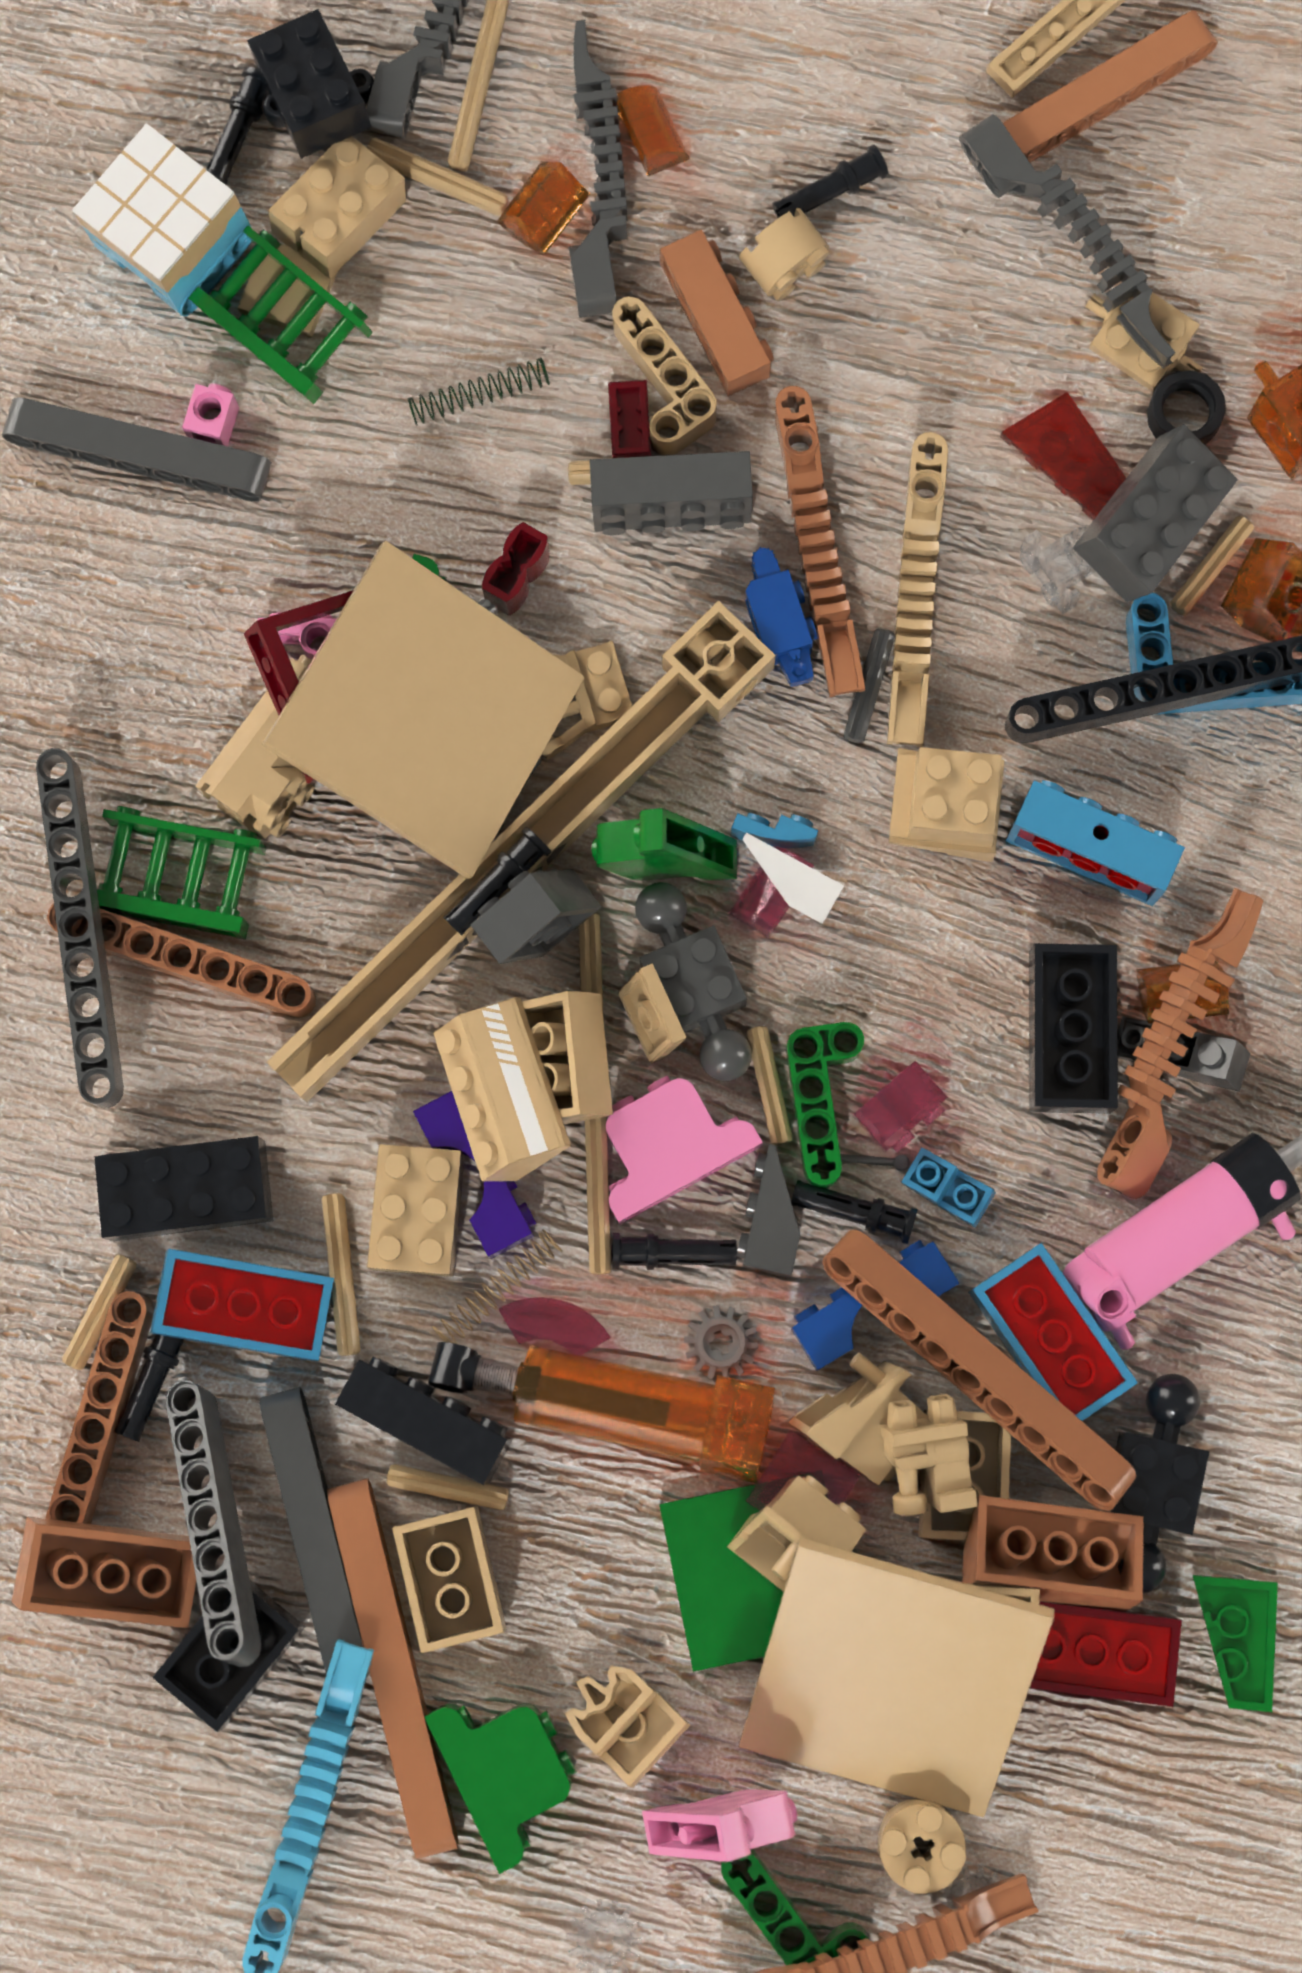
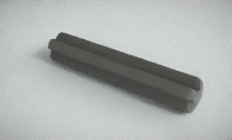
[844,629,895,743]

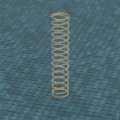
[432,1229,563,1344]

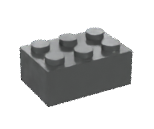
[471,868,602,964]

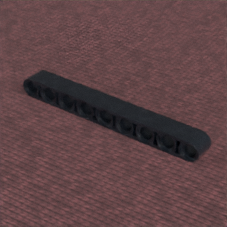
[1005,635,1302,743]

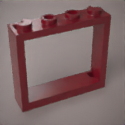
[243,590,354,784]

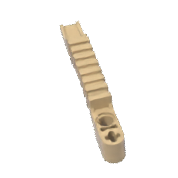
[887,432,948,747]

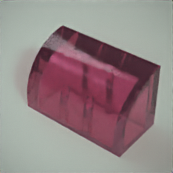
[729,846,814,939]

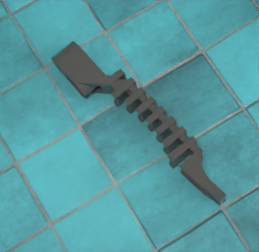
[366,0,469,139]
[569,20,628,318]
[959,114,1175,369]

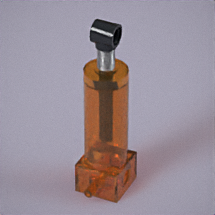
[428,1342,775,1484]

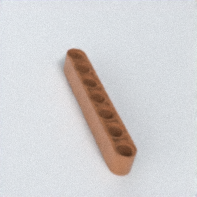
[1003,10,1218,163]
[47,903,316,1018]
[45,1291,155,1524]

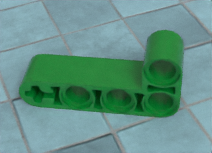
[786,1022,864,1188]
[721,1849,870,1965]

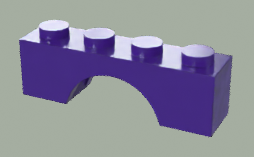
[413,1091,537,1259]

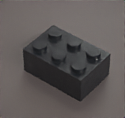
[247,9,372,159]
[152,1581,306,1732]

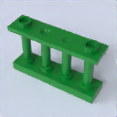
[188,225,373,404]
[97,806,266,940]

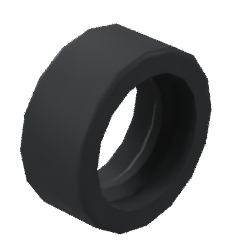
[1147,370,1226,445]

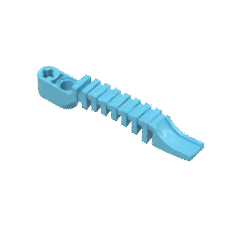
[242,1639,375,1973]

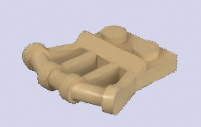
[542,641,632,760]

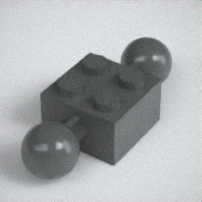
[635,882,752,1081]

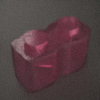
[852,1061,948,1153]

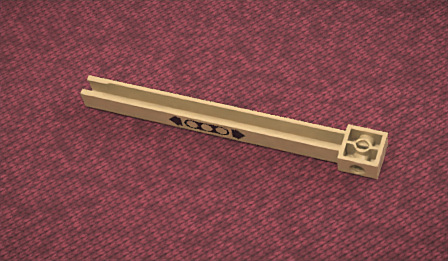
[266,600,776,1102]

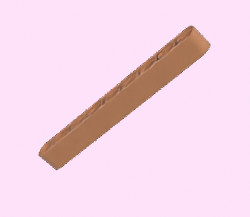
[822,1230,1136,1511]
[327,1478,459,1859]

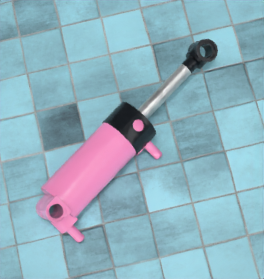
[1063,1133,1302,1350]

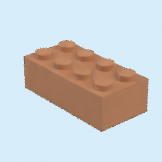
[12,1517,196,1628]

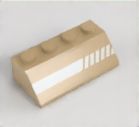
[433,997,571,1181]

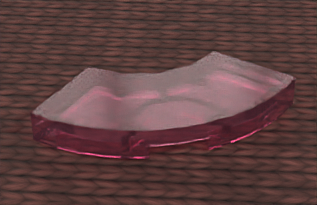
[499,1297,611,1359]

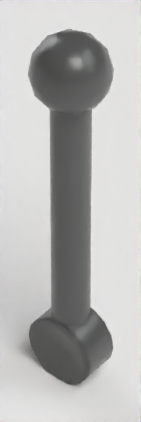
[830,1149,910,1171]

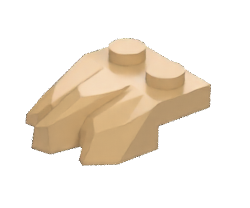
[564,1666,690,1788]

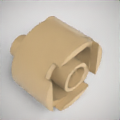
[739,208,829,302]
[877,1798,966,1894]

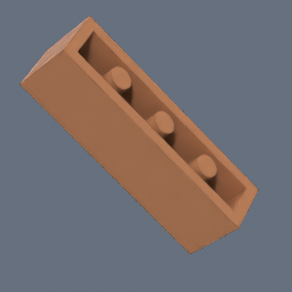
[660,229,774,397]

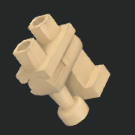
[880,1394,978,1516]

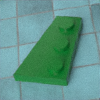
[1192,1575,1278,1712]

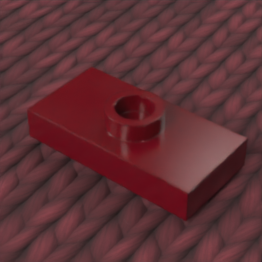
[608,380,651,458]

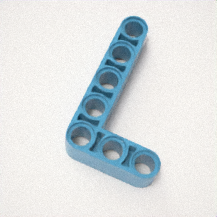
[1126,593,1302,715]

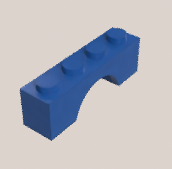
[791,1240,960,1371]

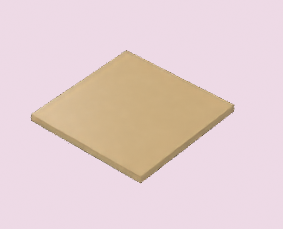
[262,540,585,879]
[739,1538,1054,1818]

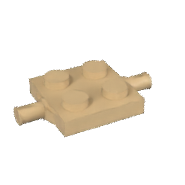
[1085,292,1204,392]

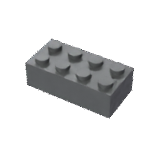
[1072,424,1238,603]
[590,451,753,535]

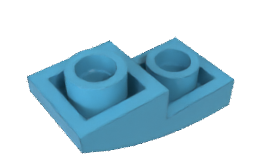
[731,813,818,848]
[901,1147,996,1228]

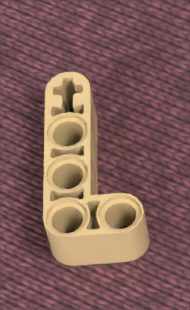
[612,297,717,456]

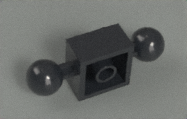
[1103,1374,1209,1594]

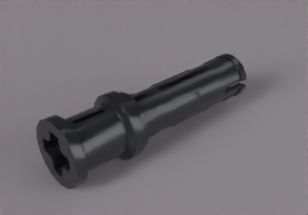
[206,67,268,185]
[772,145,889,218]
[443,827,552,936]
[791,1180,918,1244]
[612,1233,737,1270]
[114,1334,184,1442]

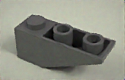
[1117,1016,1251,1092]
[737,1144,800,1278]

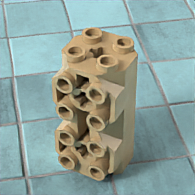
[195,655,315,839]

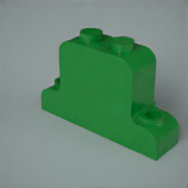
[591,808,737,881]
[424,1703,577,1874]

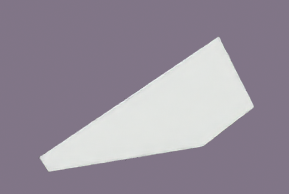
[742,833,844,924]

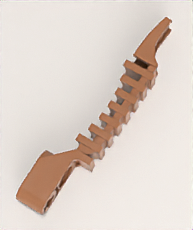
[775,386,865,698]
[1097,888,1264,1199]
[755,1873,1038,1973]

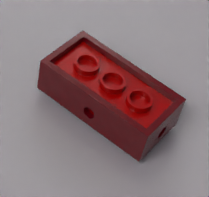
[1029,1601,1182,1707]

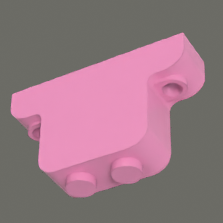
[606,1076,763,1225]
[642,1789,797,1862]

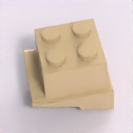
[888,747,1004,862]
[788,1352,928,1486]
[727,1475,867,1592]

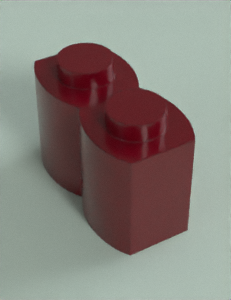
[482,522,550,616]

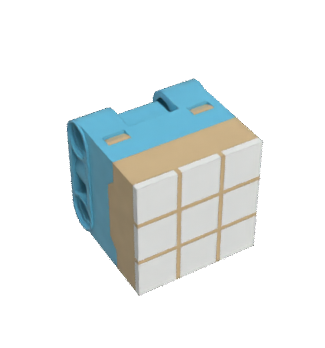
[72,123,252,317]

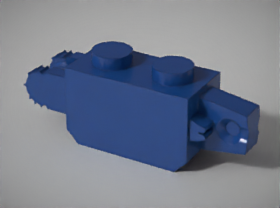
[745,547,817,687]

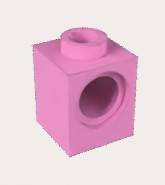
[182,384,239,446]

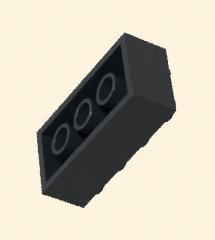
[1029,943,1118,1114]
[94,1136,273,1241]
[335,1356,513,1485]

